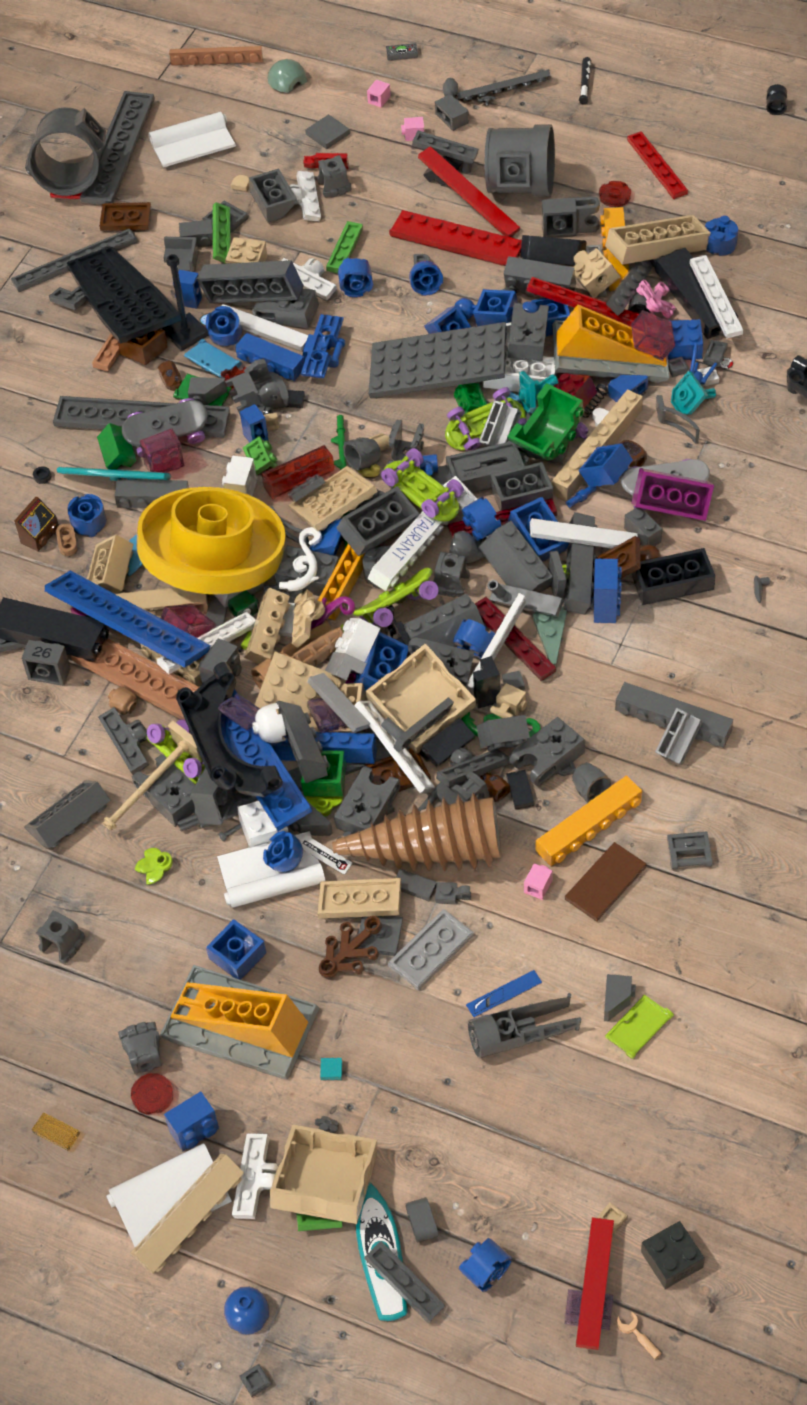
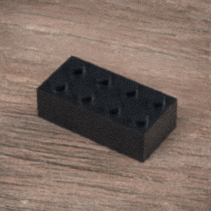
[632,548,716,605]

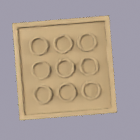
[288,466,378,532]
[251,652,346,732]

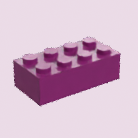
[632,468,714,521]

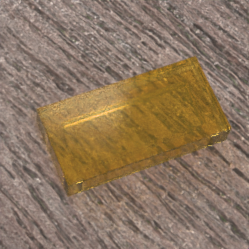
[32,1112,80,1151]

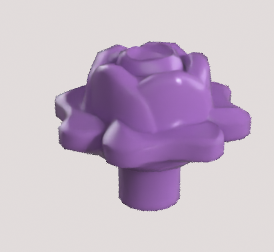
[574,422,589,440]

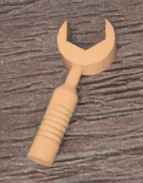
[617,1312,662,1360]

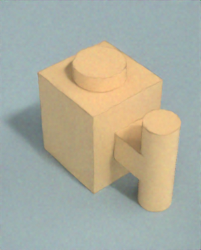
[490,683,528,718]

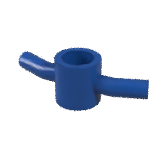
[419,454,438,476]

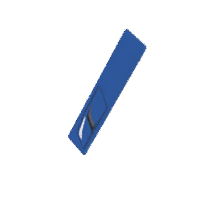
[466,970,542,1017]

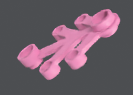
[636,279,676,319]

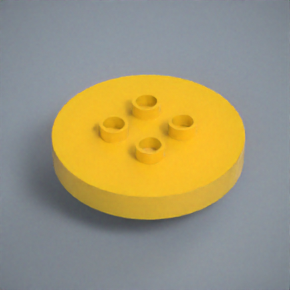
[137,487,285,594]

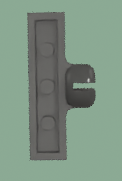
[98,707,149,775]
[436,748,510,787]

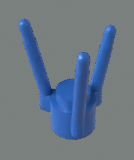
[690,343,717,385]

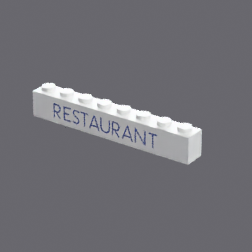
[368,508,460,591]

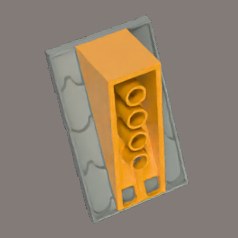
[552,305,669,383]
[160,965,319,1080]

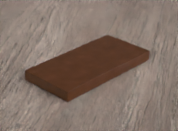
[565,842,647,922]

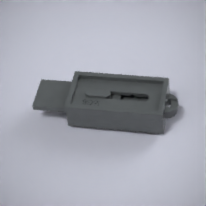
[430,441,529,493]

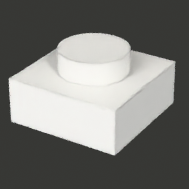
[697,367,719,387]

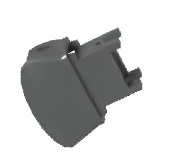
[225,359,289,415]

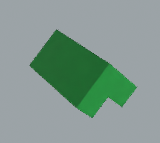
[97,423,137,470]

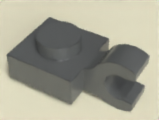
[435,882,471,904]

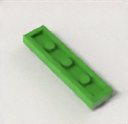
[213,202,230,264]
[326,221,363,273]

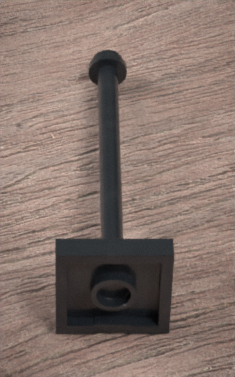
[162,254,209,351]

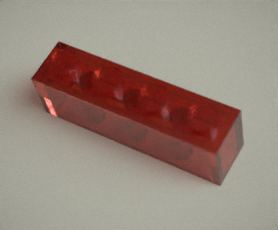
[262,445,335,499]

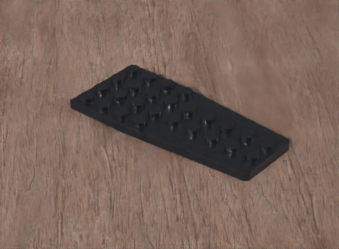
[67,246,182,344]

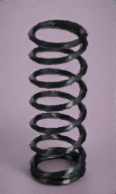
[582,384,609,418]

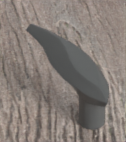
[754,576,770,603]

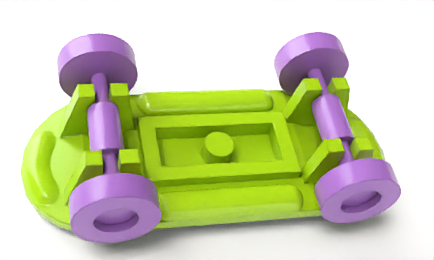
[445,387,527,452]
[381,448,464,522]
[353,568,438,627]
[147,719,206,785]

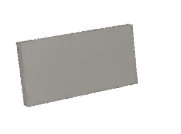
[388,909,474,990]

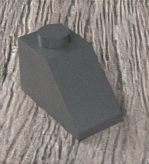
[188,377,227,405]
[289,800,333,836]
[604,974,636,1022]

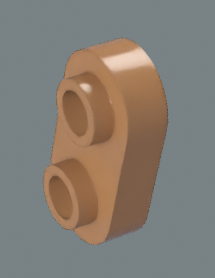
[56,524,77,556]

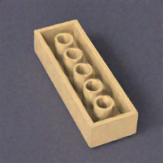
[605,215,711,264]

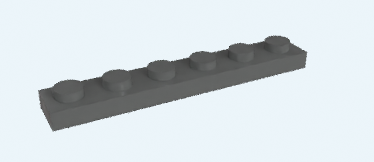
[457,69,551,101]
[606,260,653,316]

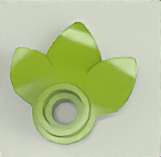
[304,796,343,817]
[135,848,173,885]

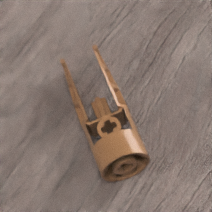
[251,620,343,689]

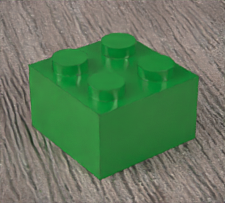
[301,751,347,797]

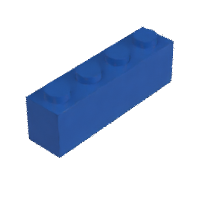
[235,333,305,381]

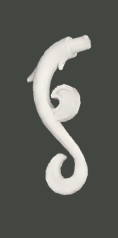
[279,527,322,591]

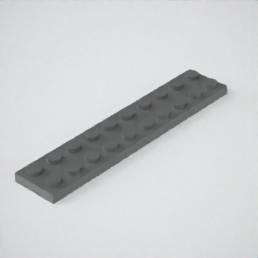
[80,91,155,205]
[53,396,230,438]

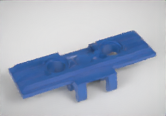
[301,314,346,378]

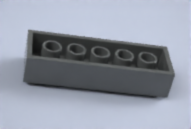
[197,260,304,303]

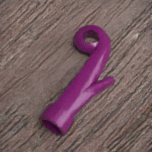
[311,596,355,630]

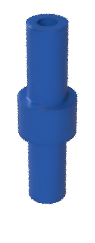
[566,486,597,508]

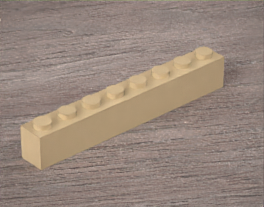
[552,389,643,502]

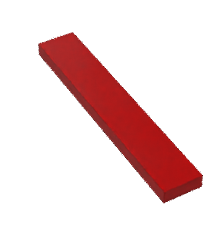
[627,131,688,199]
[576,1217,614,1350]

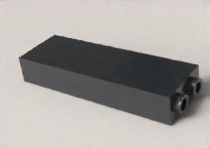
[655,248,738,340]
[0,597,109,661]

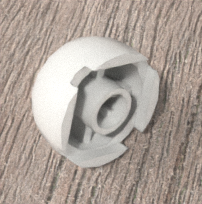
[252,703,286,743]

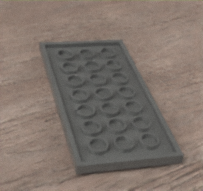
[368,322,507,398]

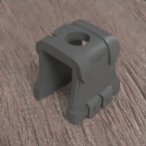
[317,155,352,197]
[389,420,424,461]
[433,552,470,597]
[36,910,85,964]
[118,1022,162,1074]

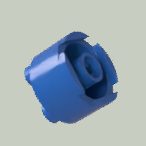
[705,216,738,256]
[338,258,373,297]
[205,306,242,346]
[67,494,107,537]
[462,497,501,541]
[453,619,495,660]
[459,1238,512,1292]

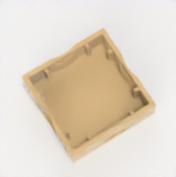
[366,644,476,754]
[270,1125,377,1224]

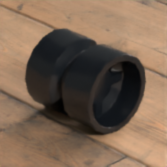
[766,84,787,115]

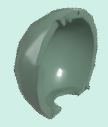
[267,59,307,93]

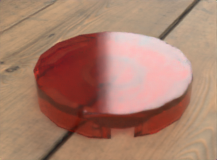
[599,181,631,207]
[131,1073,173,1115]

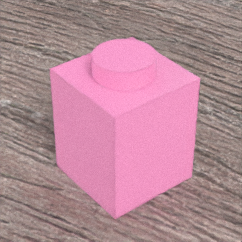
[367,80,391,108]
[401,117,424,141]
[524,864,553,900]

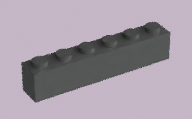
[563,512,597,615]
[615,682,734,748]

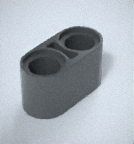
[405,1197,438,1243]

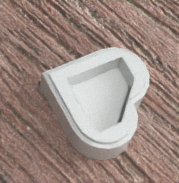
[593,408,609,427]

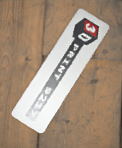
[301,835,352,874]

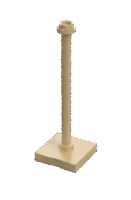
[103,720,203,831]

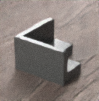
[163,236,199,272]

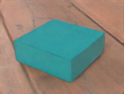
[320,1058,342,1080]

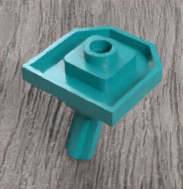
[518,371,558,414]
[671,371,716,415]

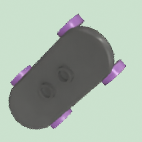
[122,398,208,457]

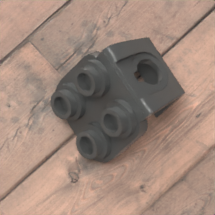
[437,771,490,804]

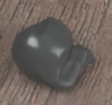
[449,531,485,564]

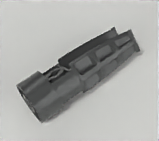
[468,993,582,1058]

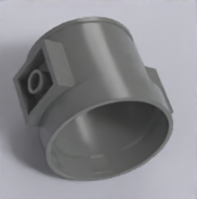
[25,107,106,196]
[484,124,555,197]

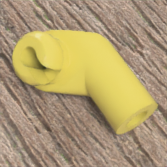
[356,464,380,477]

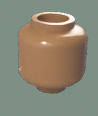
[108,687,137,715]

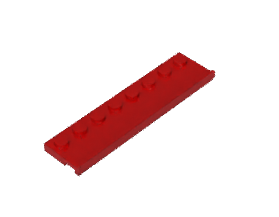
[389,210,522,266]

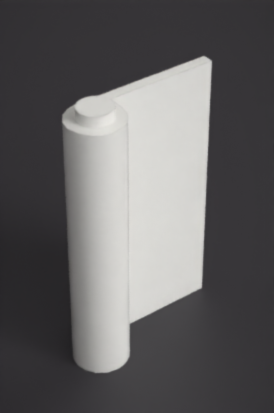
[149,112,236,167]
[217,831,325,908]
[106,1143,232,1247]

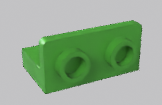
[243,436,279,476]

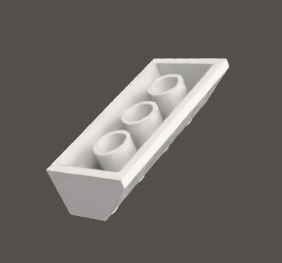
[483,351,557,392]

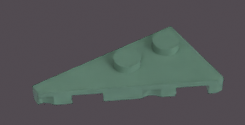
[532,606,567,666]

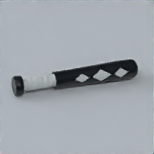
[579,57,592,104]

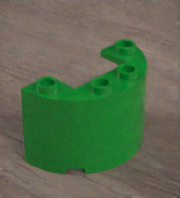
[507,383,584,460]

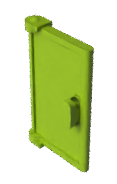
[605,995,674,1059]

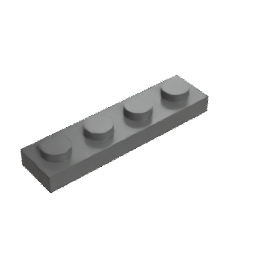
[364,1241,445,1323]

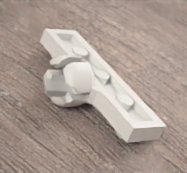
[289,171,321,222]
[281,258,337,301]
[232,1134,278,1219]

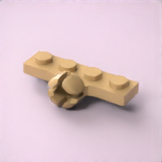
[292,589,325,648]

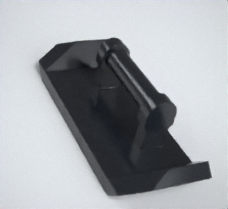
[521,235,587,265]

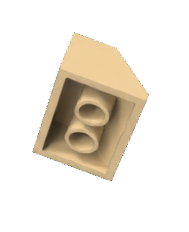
[87,535,134,594]

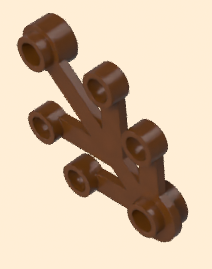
[319,916,382,978]

